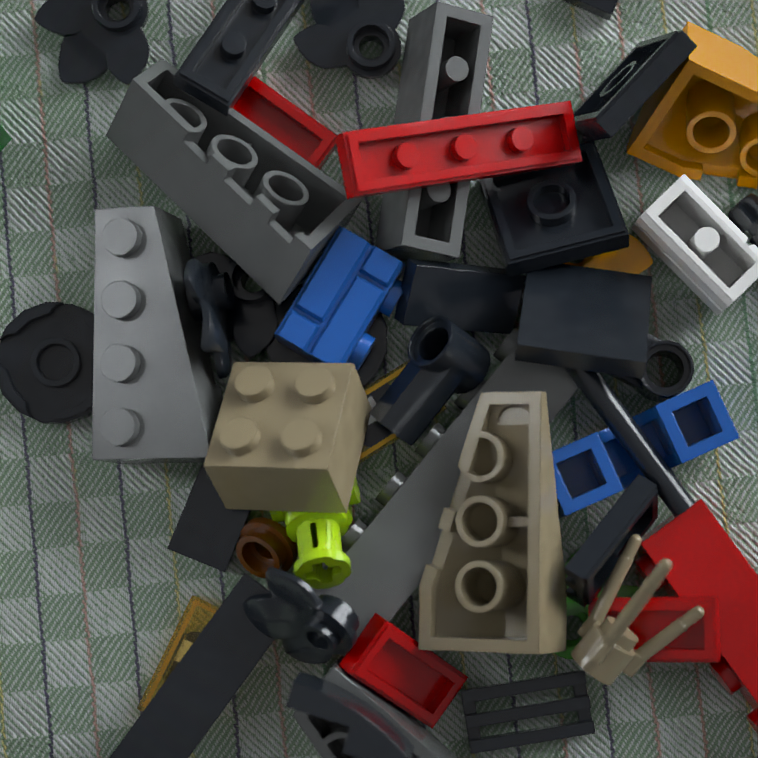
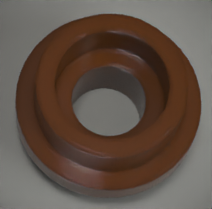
[236,517,298,578]

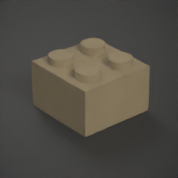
[203,362,372,513]

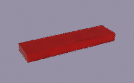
[335,101,582,199]

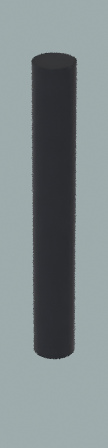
[564,368,695,517]

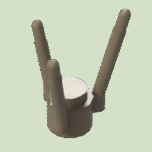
[571,534,704,685]

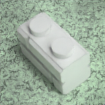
[631,174,758,315]

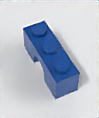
[552,380,740,518]

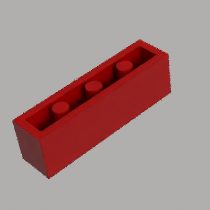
[633,499,758,734]

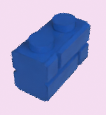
[274,226,405,371]

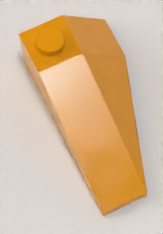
[627,21,758,189]

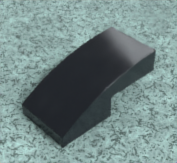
[286,671,414,758]

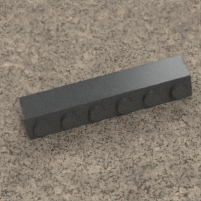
[312,327,578,655]

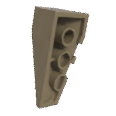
[419,391,567,655]

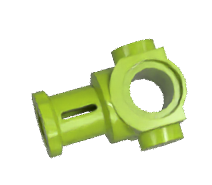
[270,477,361,589]

